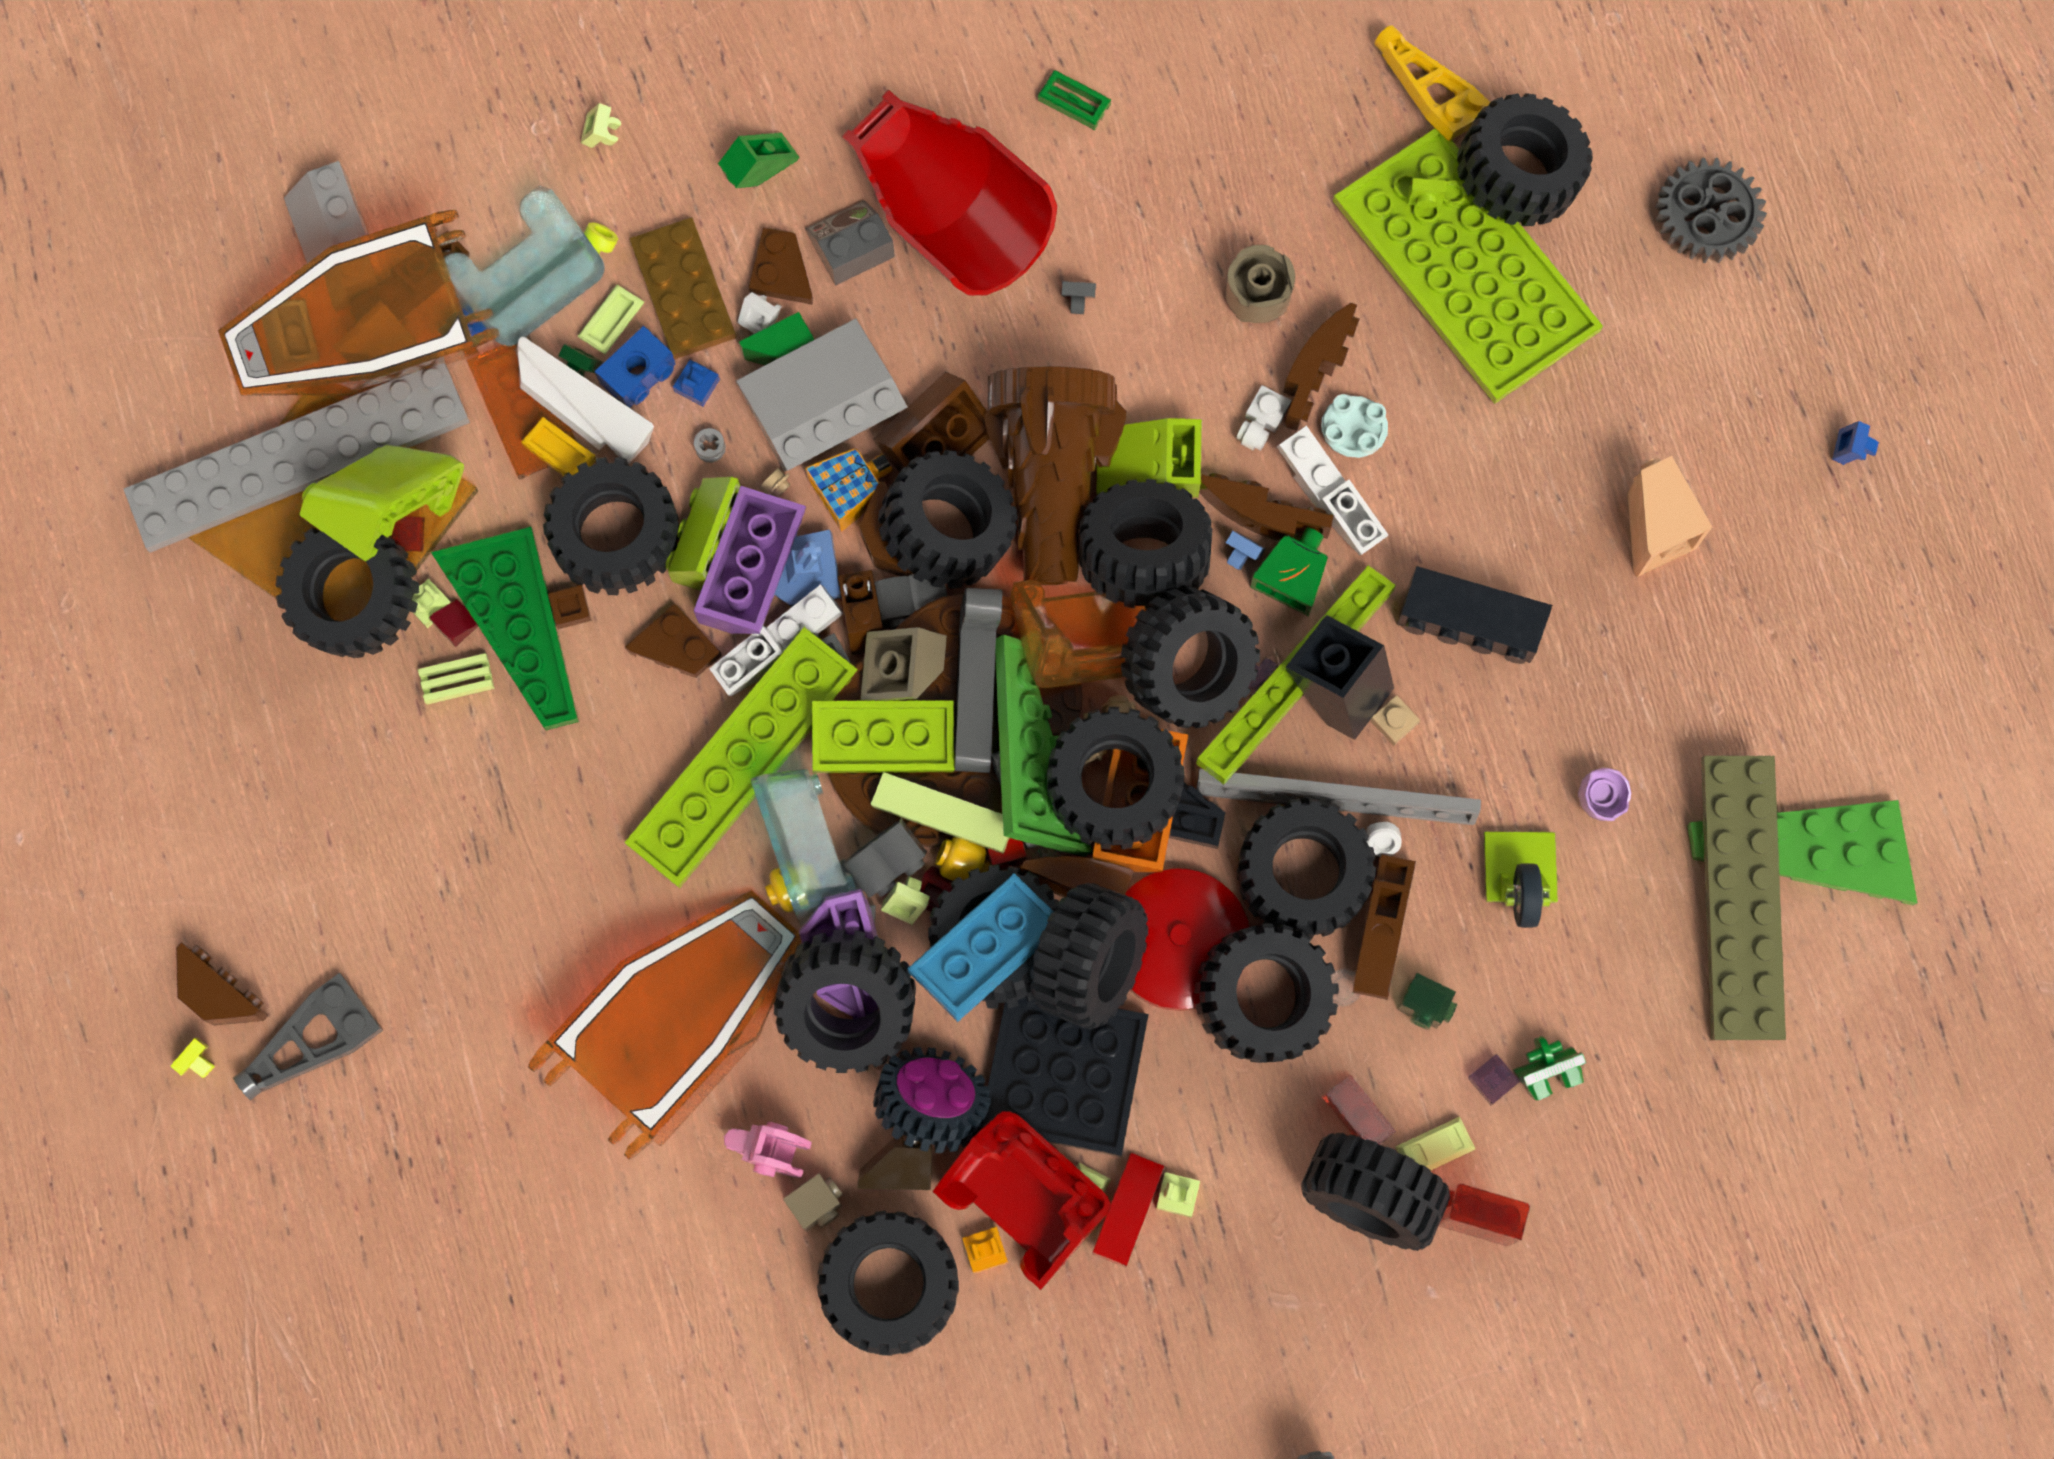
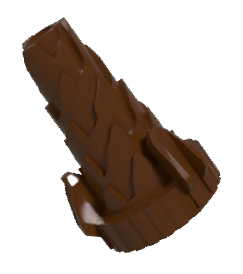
[984,366,1127,586]

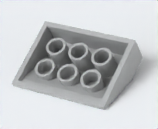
[736,318,908,472]

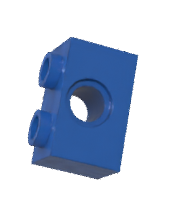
[595,326,676,408]

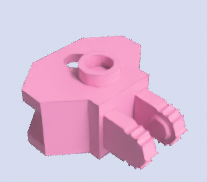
[724,1122,812,1178]

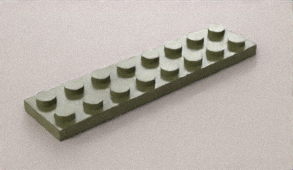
[1701,756,1786,1040]

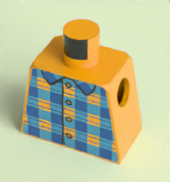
[805,449,893,531]

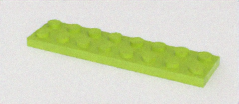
[624,627,858,888]

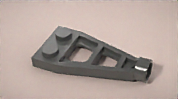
[233,973,383,1100]

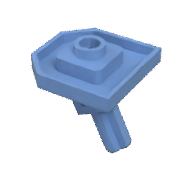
[774,530,841,607]

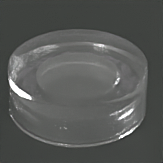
[1330,969,1361,1006]

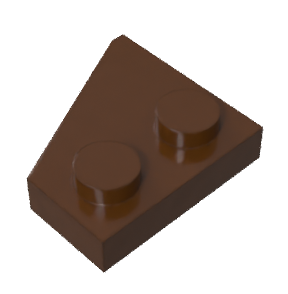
[749,227,813,305]
[625,604,722,678]

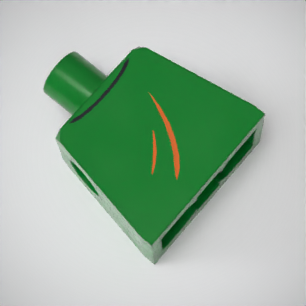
[1250,528,1328,616]

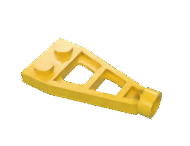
[1374,25,1490,141]

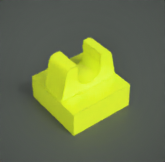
[170,1038,215,1078]

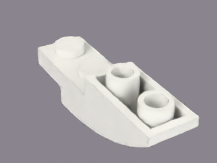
[1277,426,1389,555]
[709,585,844,696]

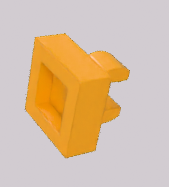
[962,1227,1008,1274]

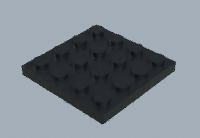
[981,997,1149,1157]

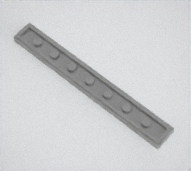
[1196,769,1481,825]

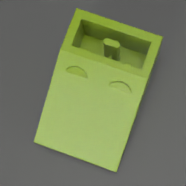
[1096,418,1202,498]

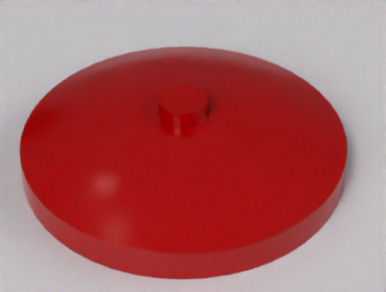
[1125,868,1249,1011]

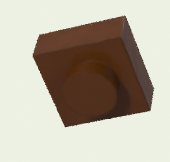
[548,585,592,629]

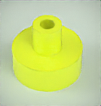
[582,222,618,258]

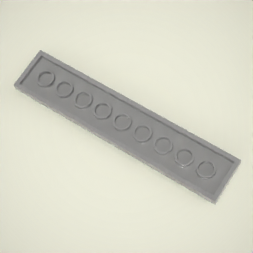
[123,360,470,553]

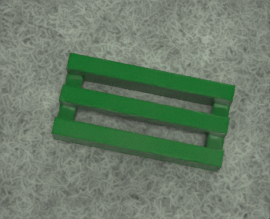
[1038,70,1111,130]

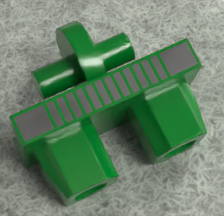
[1513,1036,1586,1101]

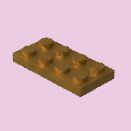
[629,217,737,360]

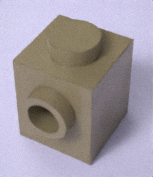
[783,1173,843,1232]

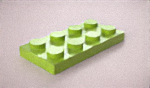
[812,700,954,773]

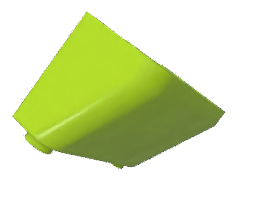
[299,445,464,561]

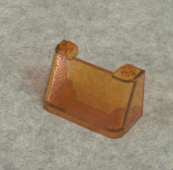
[1010,580,1147,688]

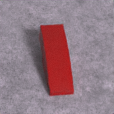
[1092,1153,1164,1268]

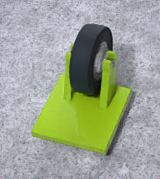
[1484,832,1558,928]

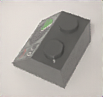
[805,200,895,286]

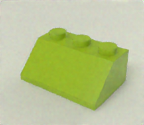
[666,477,740,591]

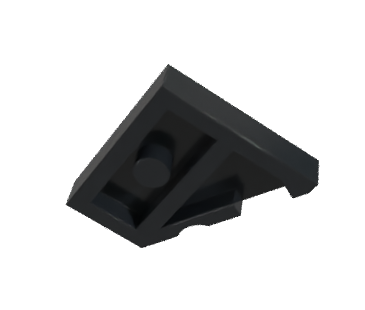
[1169,782,1226,849]

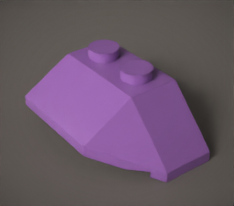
[799,889,878,1019]

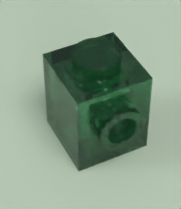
[1398,973,1458,1030]

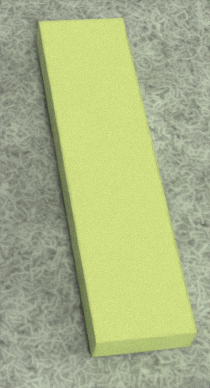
[871,772,1009,854]

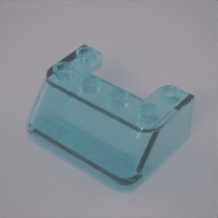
[433,186,605,346]

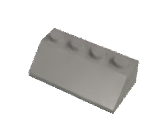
[284,161,386,315]

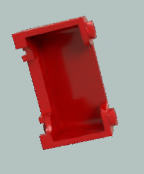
[932,1112,1111,1290]

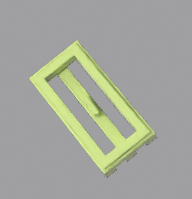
[418,653,495,705]

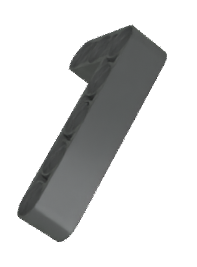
[954,588,1002,773]

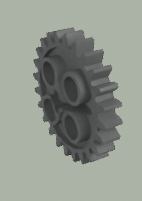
[1655,158,1767,263]

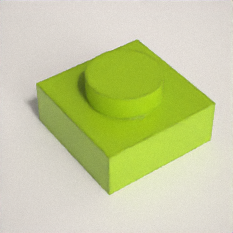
[1408,178,1446,209]

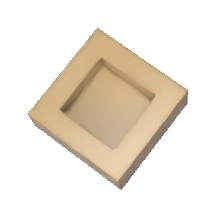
[1370,696,1421,746]

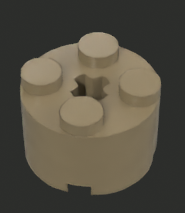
[1225,245,1295,323]

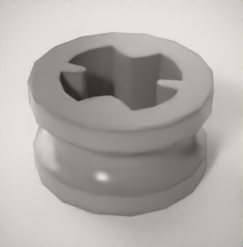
[694,428,726,463]

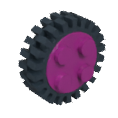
[873,1047,991,1153]

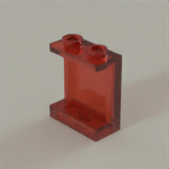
[1439,1184,1530,1247]

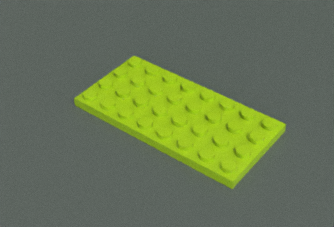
[1333,128,1603,404]

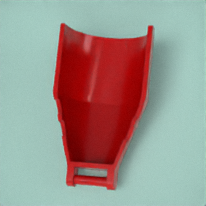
[841,90,1058,296]

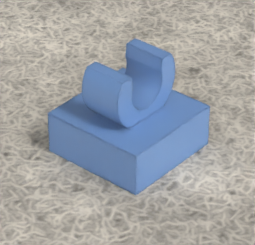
[1226,531,1266,570]

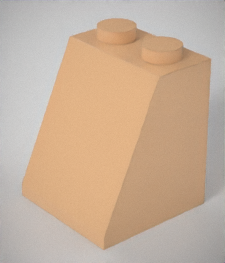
[1627,456,1712,577]

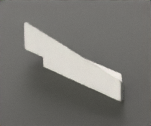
[516,336,654,464]

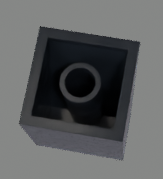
[1286,615,1394,740]

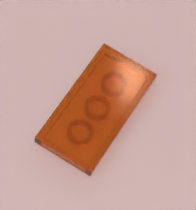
[466,334,577,480]

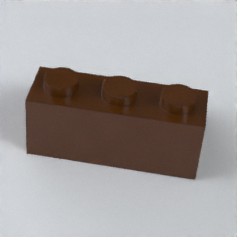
[873,372,989,472]

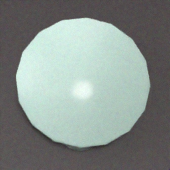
[1321,394,1388,458]

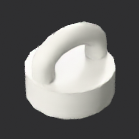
[1366,822,1402,857]

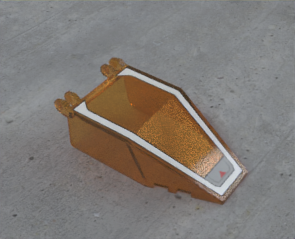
[218,210,500,396]
[528,890,802,1159]

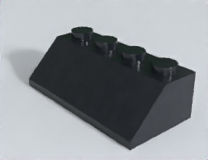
[1397,566,1553,664]

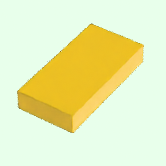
[521,417,597,476]

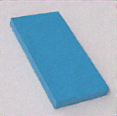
[907,873,1054,1022]

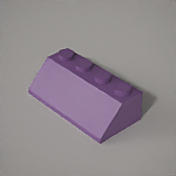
[694,486,806,634]

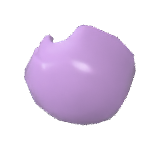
[1578,767,1631,821]

